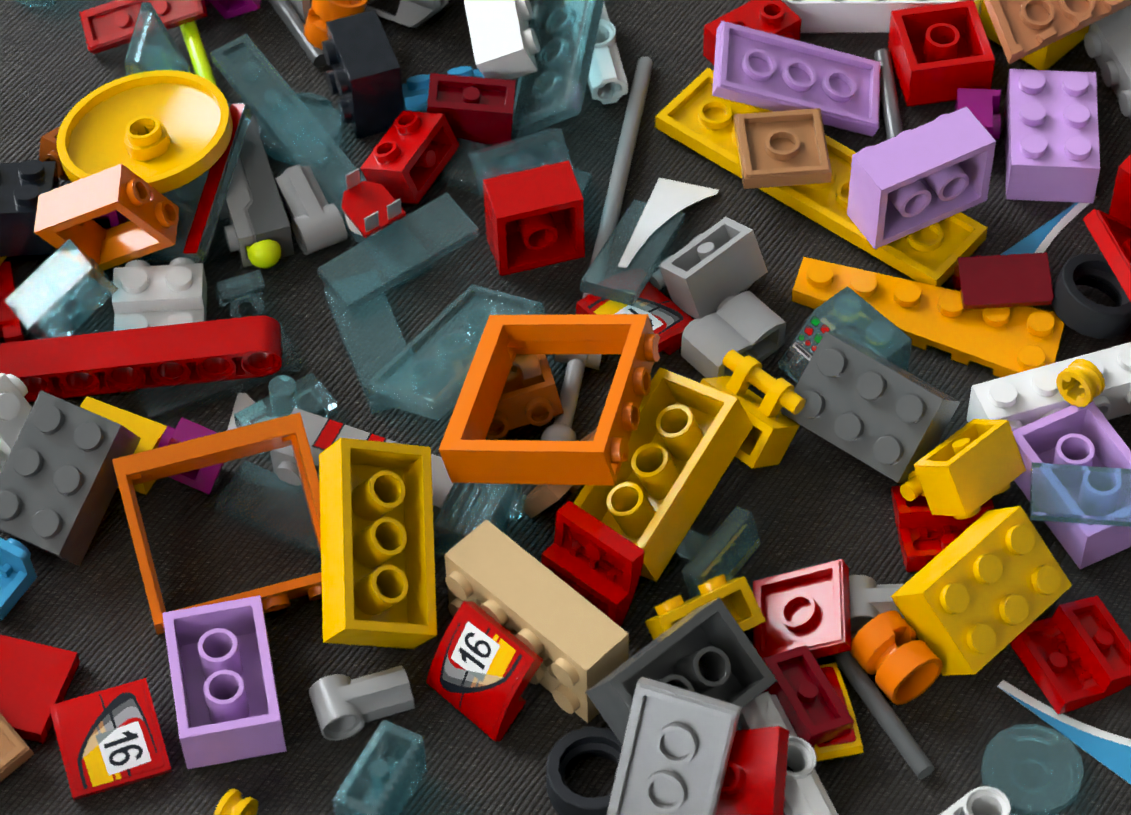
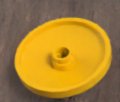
[57,70,233,194]

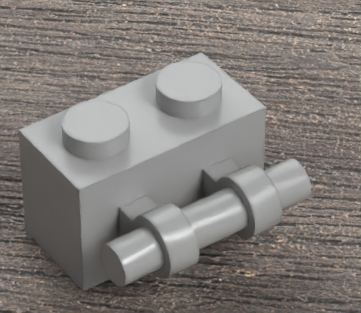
[649,217,768,318]

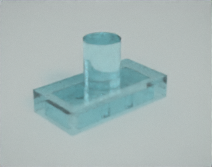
[234,372,338,455]
[677,506,761,599]

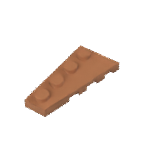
[984,0,1131,64]

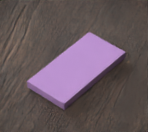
[712,21,881,137]

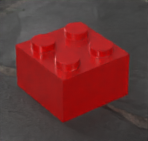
[888,0,995,107]
[483,160,585,276]

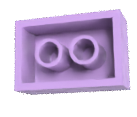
[1004,69,1100,204]
[847,106,996,249]
[1012,401,1131,569]
[162,596,287,769]

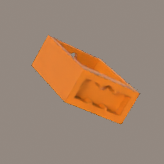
[34,164,179,274]

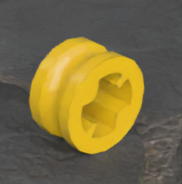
[1056,359,1105,407]
[214,788,258,815]

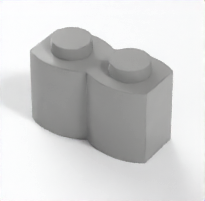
[681,291,786,378]

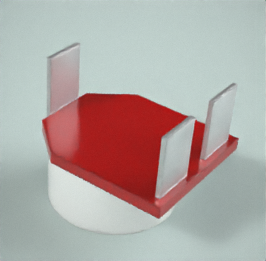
[341,168,406,238]

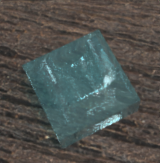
[215,270,266,318]

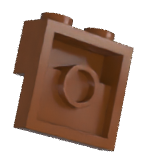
[452,354,564,439]

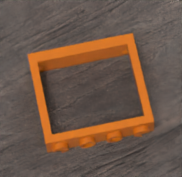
[439,314,660,486]
[112,412,322,634]

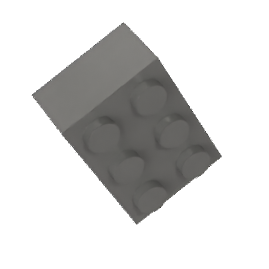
[781,331,960,483]
[0,391,141,567]
[586,597,777,745]

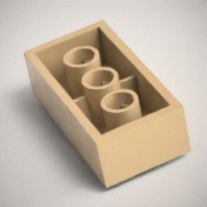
[444,519,629,723]

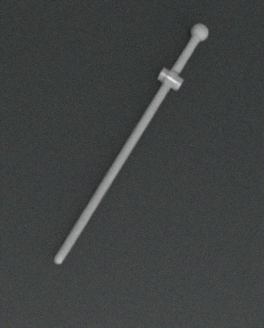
[541,56,653,441]

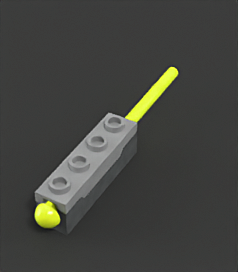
[180,21,294,269]

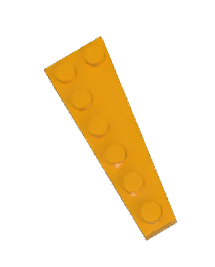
[792,257,1065,378]

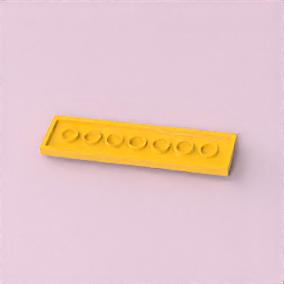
[655,68,988,287]

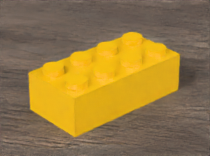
[574,367,753,582]
[319,438,437,649]

